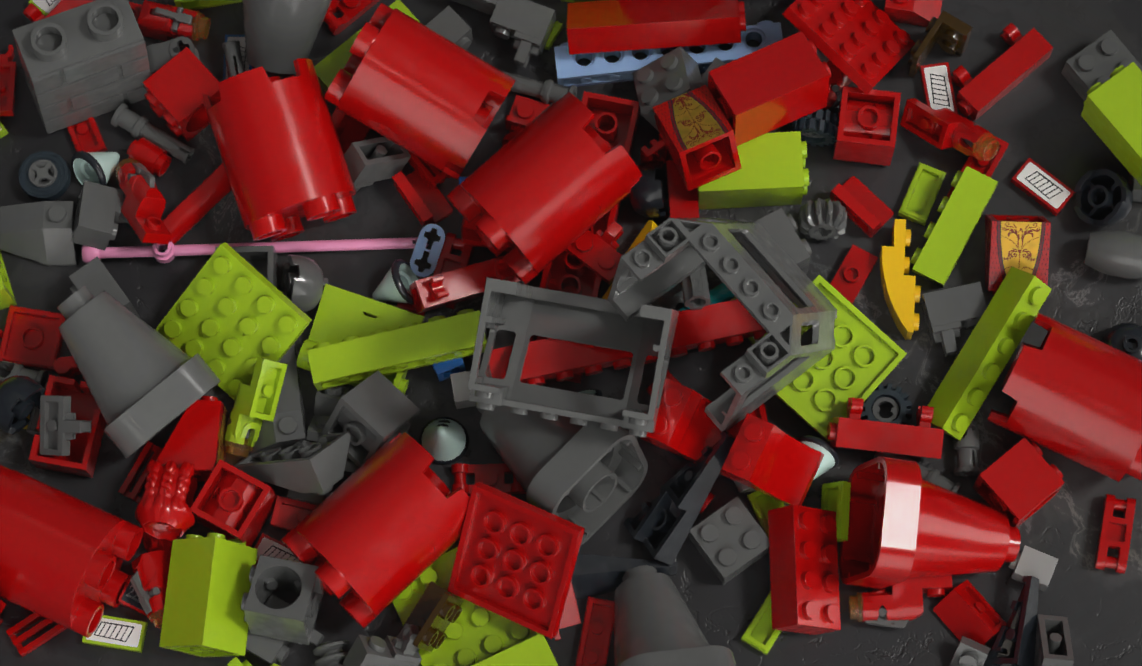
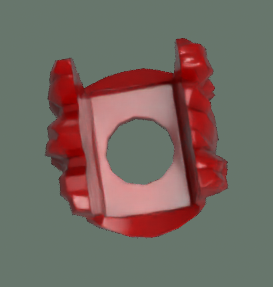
[135,459,198,542]

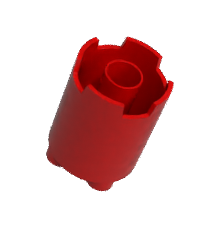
[324,3,516,180]
[201,58,357,242]
[446,92,643,285]
[987,312,1142,482]
[281,432,470,629]
[0,465,144,638]

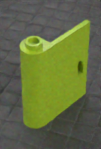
[297,284,425,395]

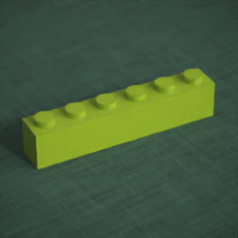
[927,267,1052,440]
[307,309,487,391]

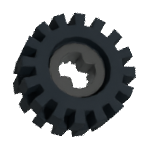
[787,109,839,147]
[861,383,913,425]

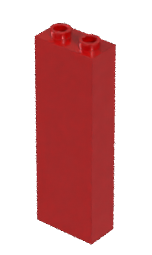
[567,0,746,55]

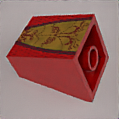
[652,85,742,191]
[985,214,1051,295]
[157,396,230,482]

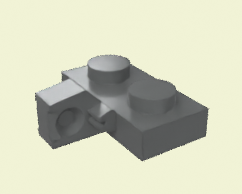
[39,395,92,456]

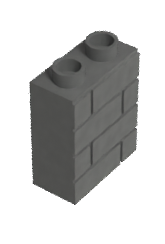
[12,0,151,134]

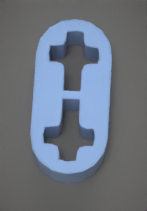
[410,223,445,277]

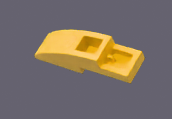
[879,219,921,340]

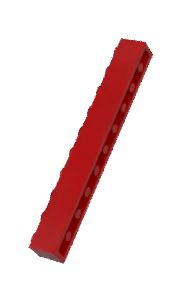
[482,299,766,386]

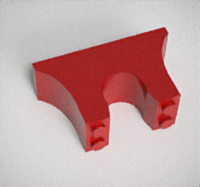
[640,378,824,506]

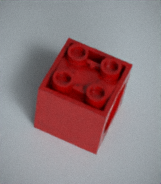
[142,47,220,142]
[833,86,901,166]
[972,437,1065,528]
[190,459,277,547]

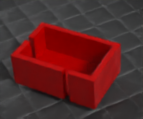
[28,375,106,478]

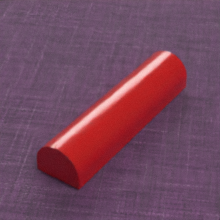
[163,163,232,245]

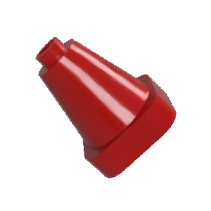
[839,456,1021,589]

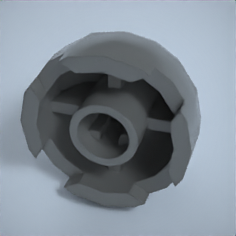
[280,255,328,313]

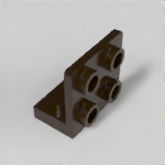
[908,10,973,78]
[400,581,463,652]

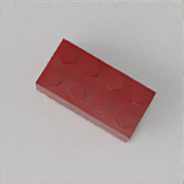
[768,504,841,635]

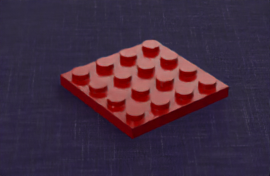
[782,0,915,95]
[447,482,585,639]

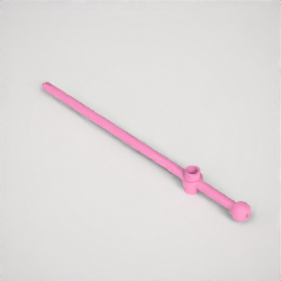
[82,237,429,264]

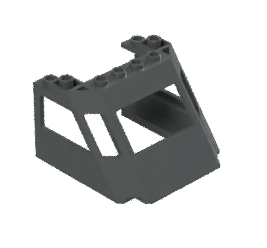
[607,218,837,432]
[468,277,679,437]

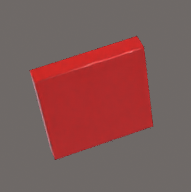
[0,305,66,372]

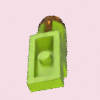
[224,357,288,458]

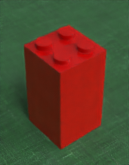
[708,31,831,146]

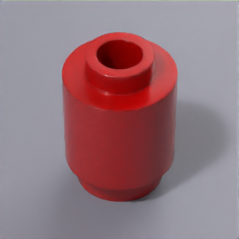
[127,137,172,177]

